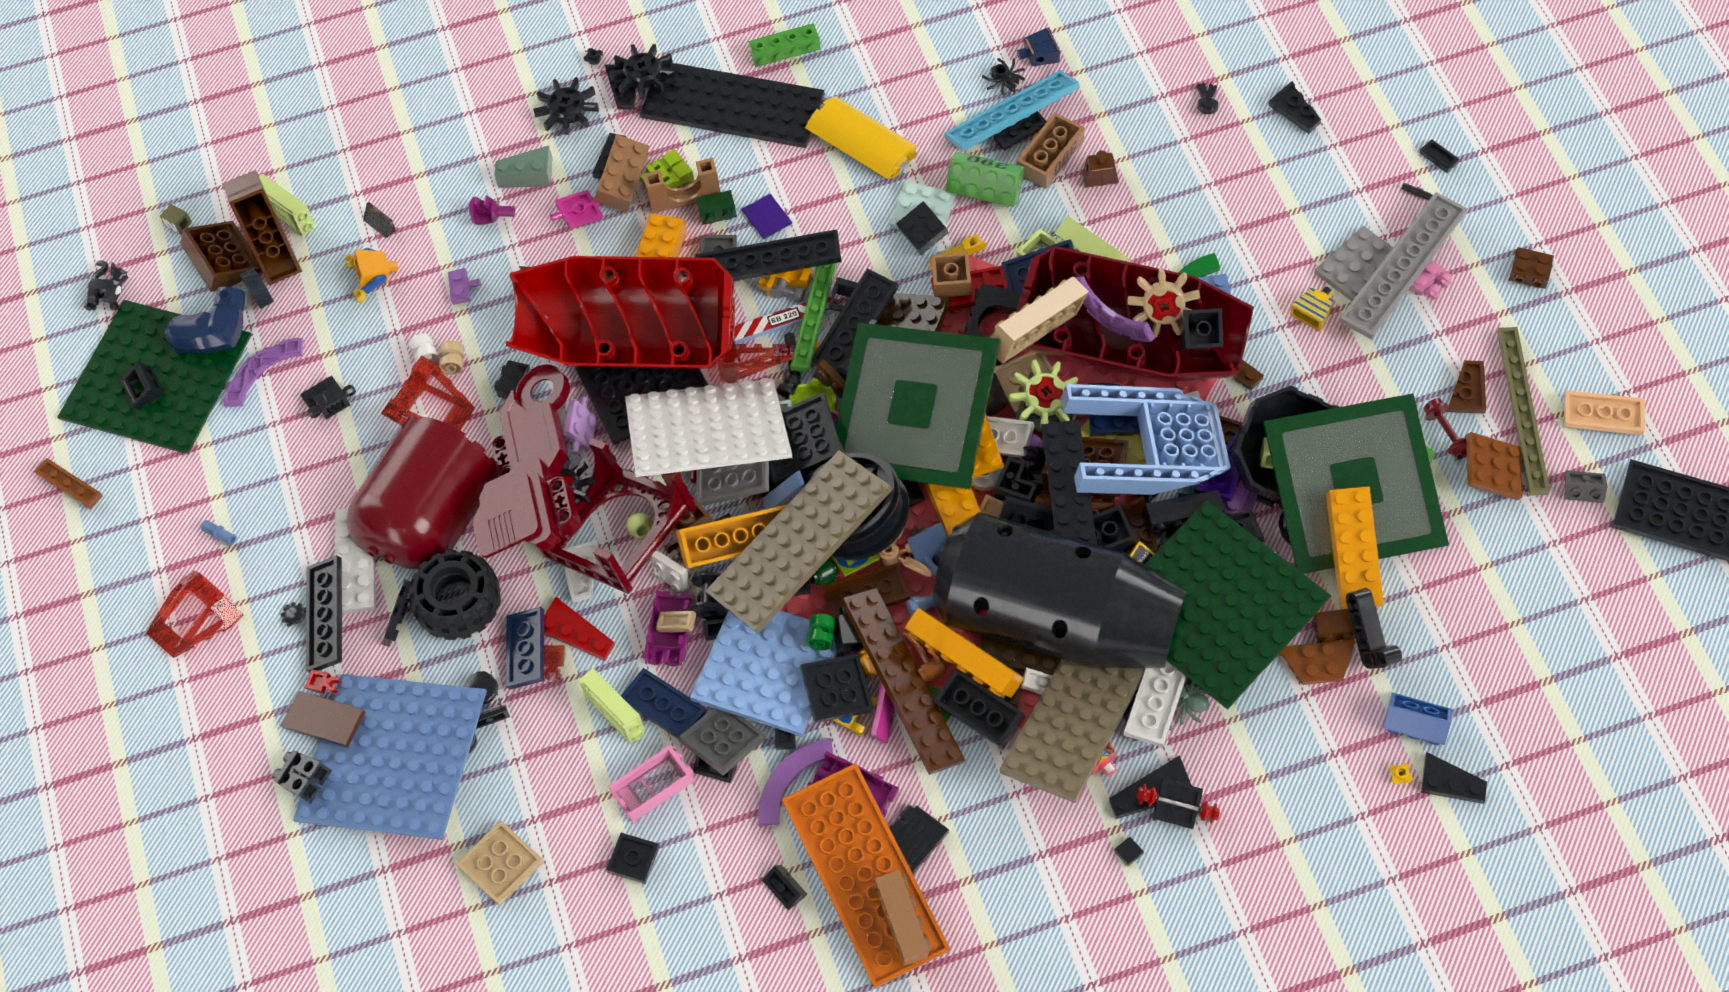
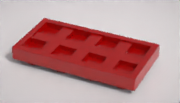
[931,266,1008,310]

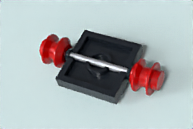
[1136,778,1220,829]

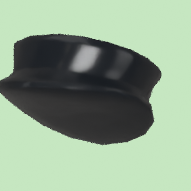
[465,671,498,705]

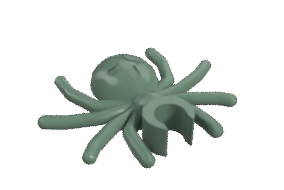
[1175,681,1209,725]

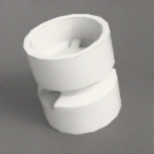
[409,333,439,368]

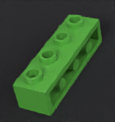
[748,23,821,67]

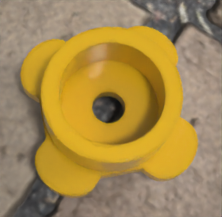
[1389,763,1413,785]

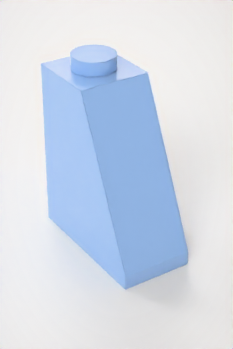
[761,471,806,510]

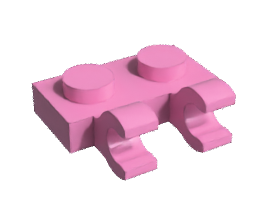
[1410,261,1452,299]

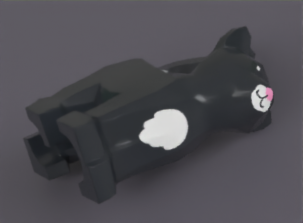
[84,260,130,311]

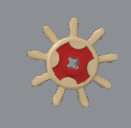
[1128,267,1200,337]

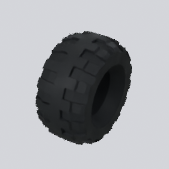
[408,549,501,640]

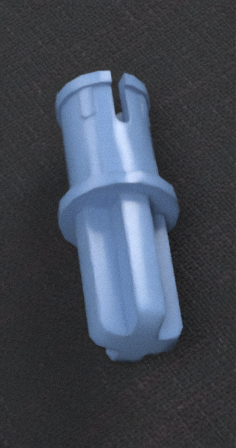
[201,520,237,546]

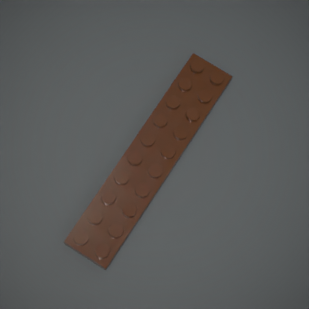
[841,588,965,775]

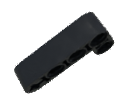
[1345,588,1402,669]

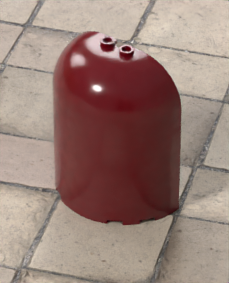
[347,416,498,569]

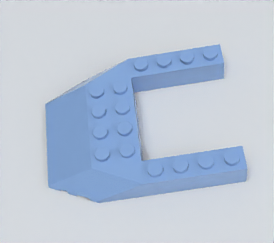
[1061,384,1231,495]

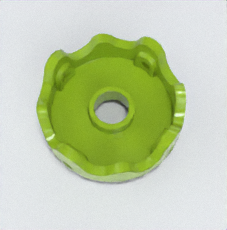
[789,378,837,412]

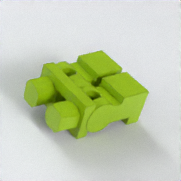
[640,149,695,188]

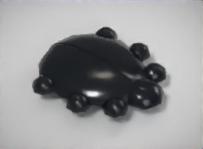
[280,602,306,627]

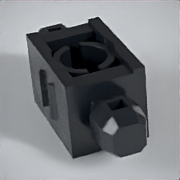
[307,383,356,420]

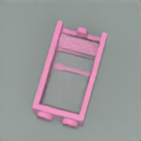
[609,745,694,824]

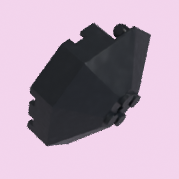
[1230,385,1339,505]

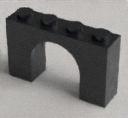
[964,283,1023,366]

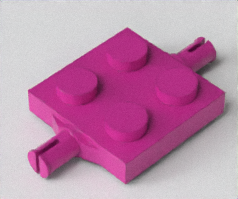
[550,190,603,230]

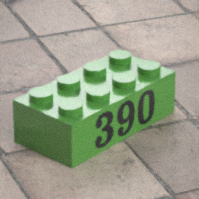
[945,151,1025,207]

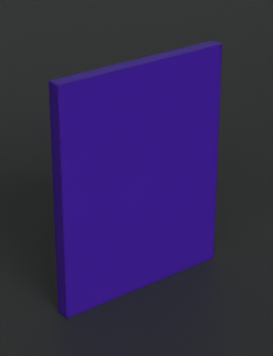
[742,194,792,239]

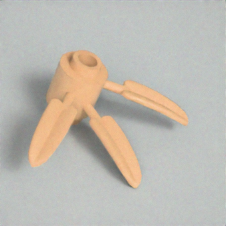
[879,519,932,576]

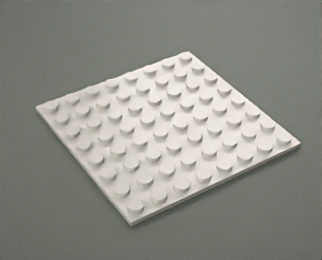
[625,378,792,477]

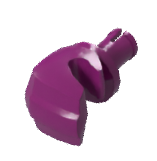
[468,196,515,225]

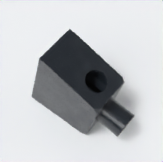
[833,606,864,653]

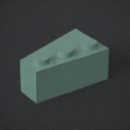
[494,145,553,188]

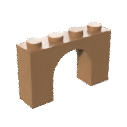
[643,158,721,213]

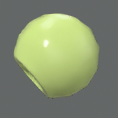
[626,512,653,539]

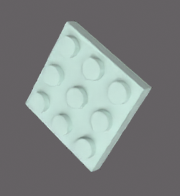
[890,182,956,230]

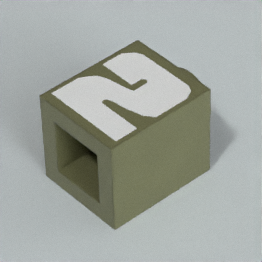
[160,204,192,235]

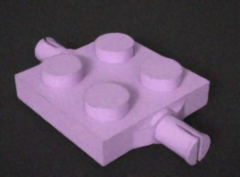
[563,396,597,455]

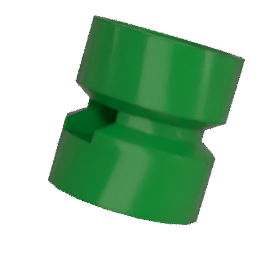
[806,614,835,650]

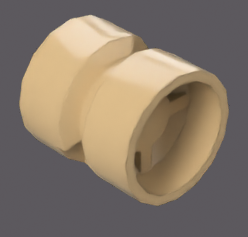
[439,341,464,375]

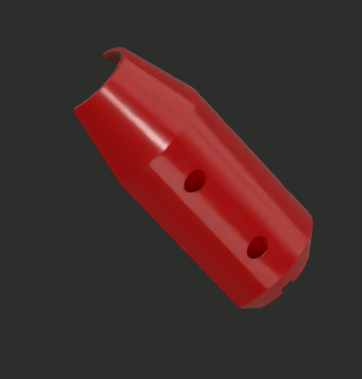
[506,256,735,369]

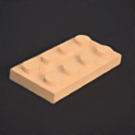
[1564,391,1645,435]

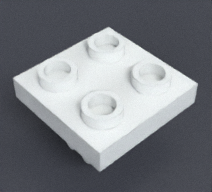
[652,550,693,593]

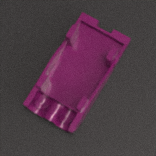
[643,591,696,667]
[807,751,899,818]

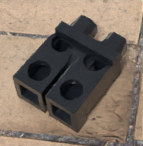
[272,750,332,804]

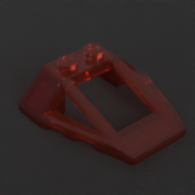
[718,344,795,383]
[381,355,475,430]
[147,570,244,658]

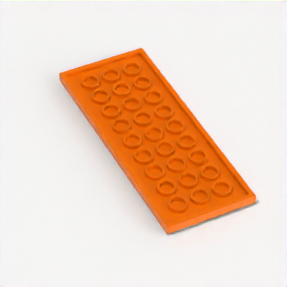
[782,763,951,989]

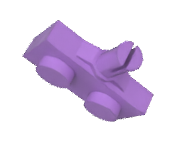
[448,268,481,305]

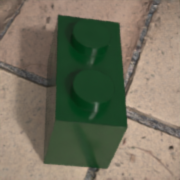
[696,190,737,225]

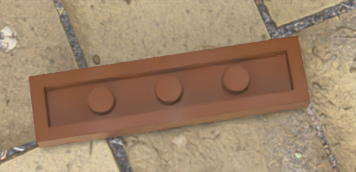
[34,458,103,510]

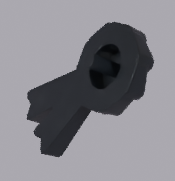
[1196,83,1218,114]

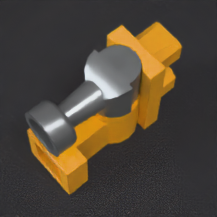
[758,268,812,302]

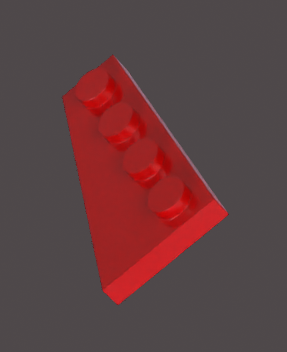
[544,597,615,661]

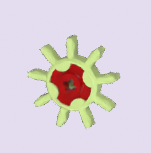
[1008,360,1078,427]

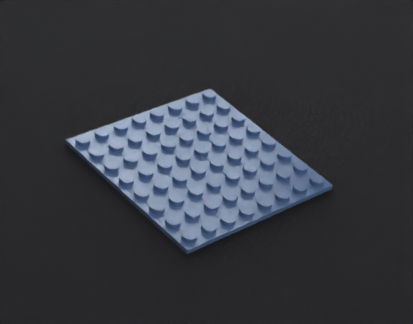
[293,674,487,840]

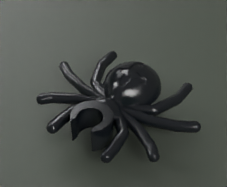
[982,58,1025,95]

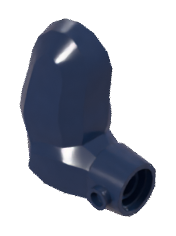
[165,287,245,354]

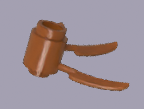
[902,632,948,683]

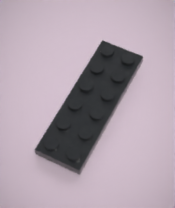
[812,268,899,374]
[306,555,342,673]

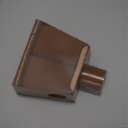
[1082,150,1119,188]

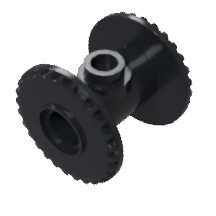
[689,571,728,620]

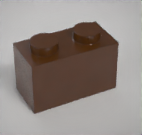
[1312,609,1355,643]

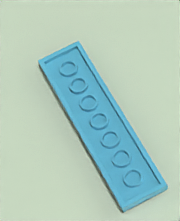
[944,70,1080,151]

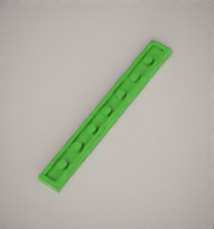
[790,263,837,373]

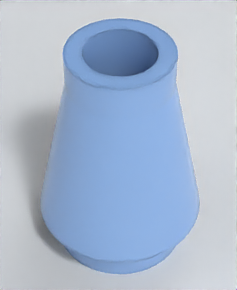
[906,595,936,616]

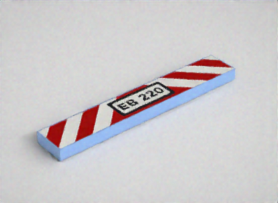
[733,294,837,344]

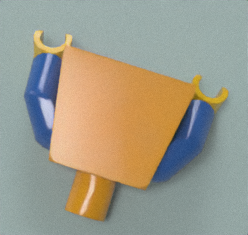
[345,248,398,303]

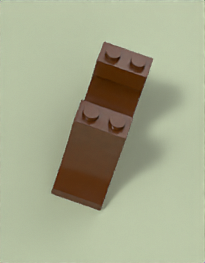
[222,170,302,285]

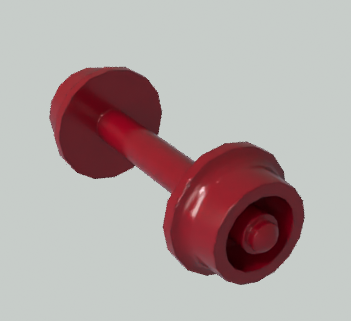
[1423,398,1467,460]

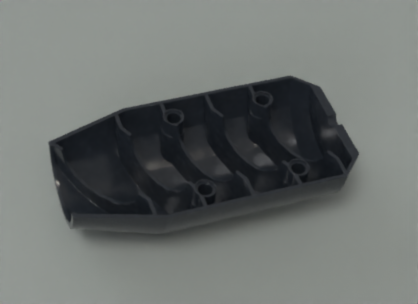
[933,512,1187,668]

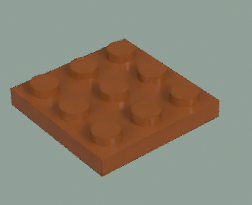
[1466,432,1522,501]

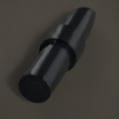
[1401,183,1433,200]

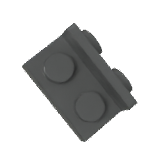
[1564,470,1608,503]

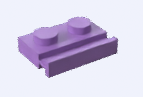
[1224,482,1258,516]

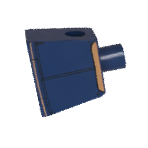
[1017,27,1060,66]

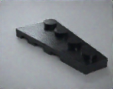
[1109,755,1192,819]

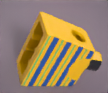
[1290,286,1334,332]

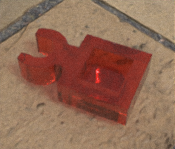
[544,645,565,680]

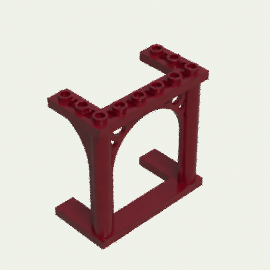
[540,438,697,594]

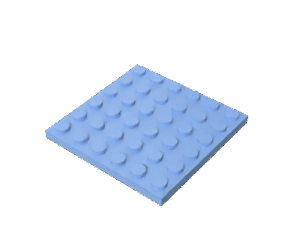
[690,610,838,737]

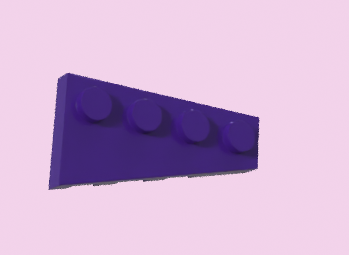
[1194,432,1241,502]

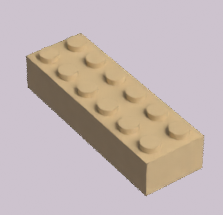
[990,277,1089,364]

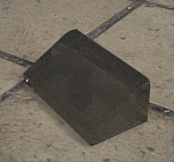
[363,202,396,238]

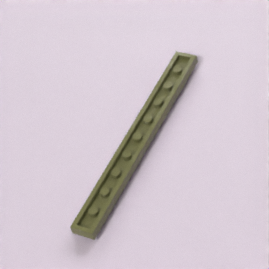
[1497,327,1550,496]

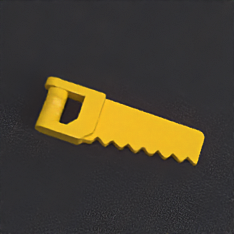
[928,234,987,264]

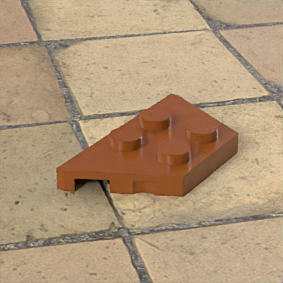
[1279,639,1355,685]

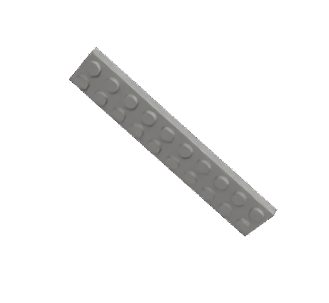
[1339,192,1468,340]

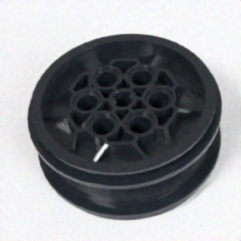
[806,452,909,560]

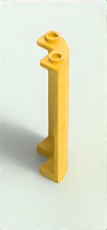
[805,96,918,179]

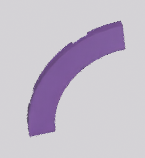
[1068,276,1154,342]
[224,338,304,407]
[758,738,833,827]

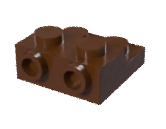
[1509,247,1554,289]

